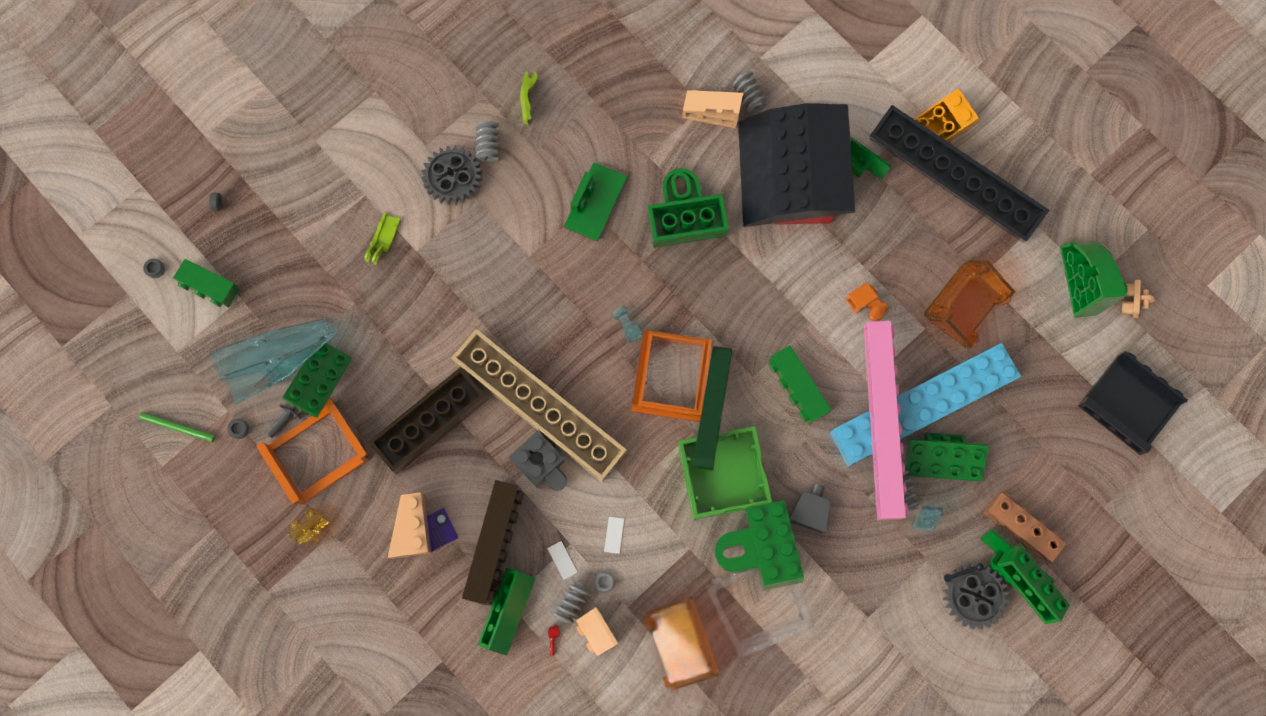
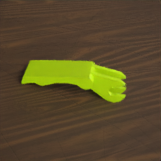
[520,71,538,125]
[364,212,401,265]

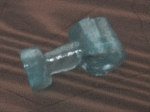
[612,306,642,343]

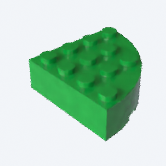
[1060,241,1128,318]

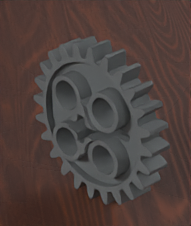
[421,146,482,205]
[943,563,1010,629]

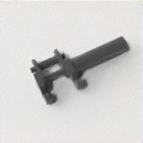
[266,404,303,438]

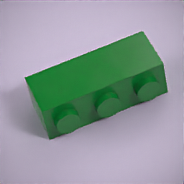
[173,259,240,308]

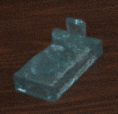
[913,505,943,531]

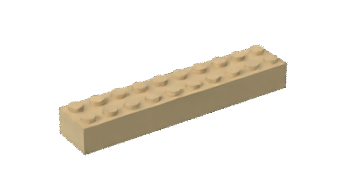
[451,329,627,483]

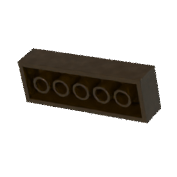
[368,367,487,475]
[462,480,524,605]

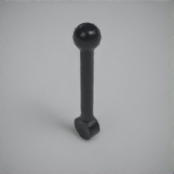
[944,563,984,582]

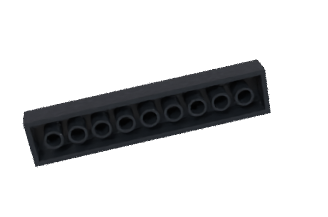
[869,105,1050,243]

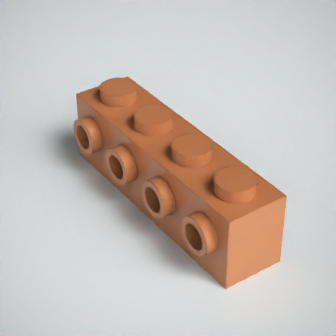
[983,493,1066,563]

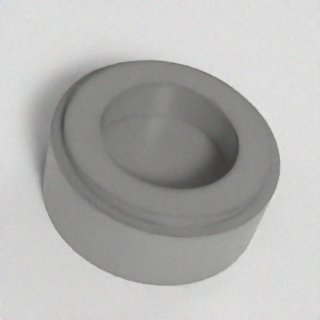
[594,572,614,593]

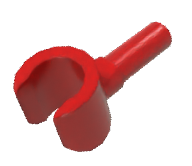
[548,626,560,655]

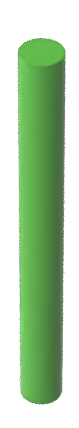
[139,412,215,442]

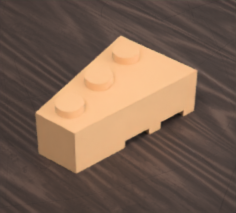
[682,90,743,128]
[388,492,431,559]

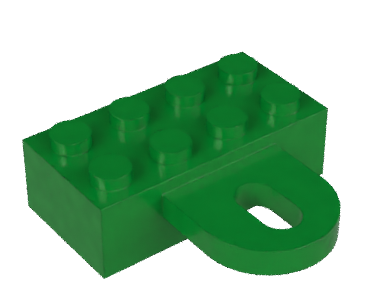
[647,168,729,248]
[715,500,804,591]

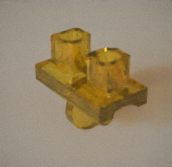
[288,508,329,545]

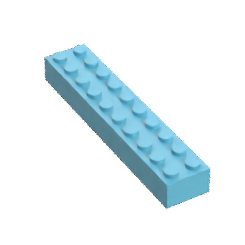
[830,343,1022,467]

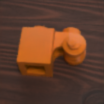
[845,282,888,321]

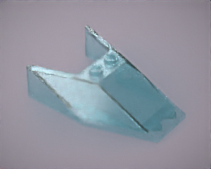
[210,318,337,405]

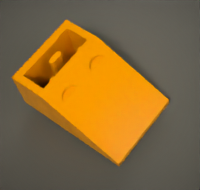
[914,88,981,142]

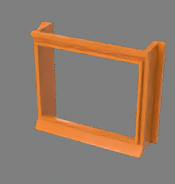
[631,329,712,422]
[256,397,369,505]

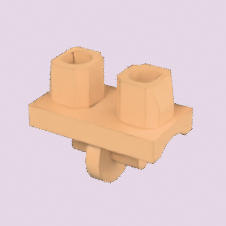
[1122,280,1155,318]

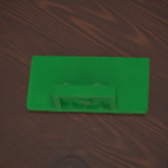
[564,163,627,241]
[282,340,352,418]
[905,432,989,482]

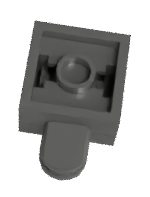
[509,430,567,491]

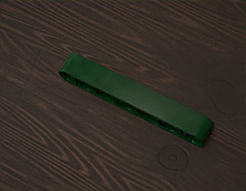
[693,346,732,471]

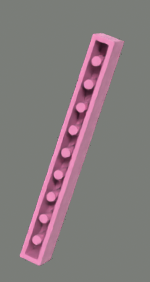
[863,321,908,520]

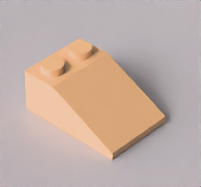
[575,607,618,656]

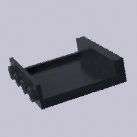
[1078,351,1188,455]

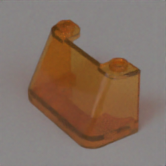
[924,260,1016,349]
[643,596,719,691]

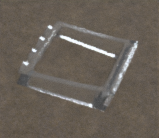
[704,569,814,658]

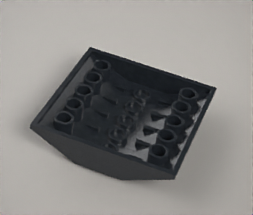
[738,103,855,227]

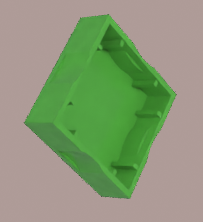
[678,426,772,520]

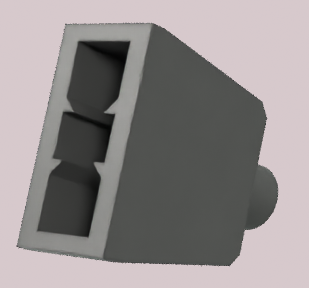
[789,483,830,533]

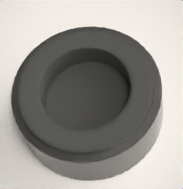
[209,192,223,211]
[143,259,165,278]
[228,419,249,439]

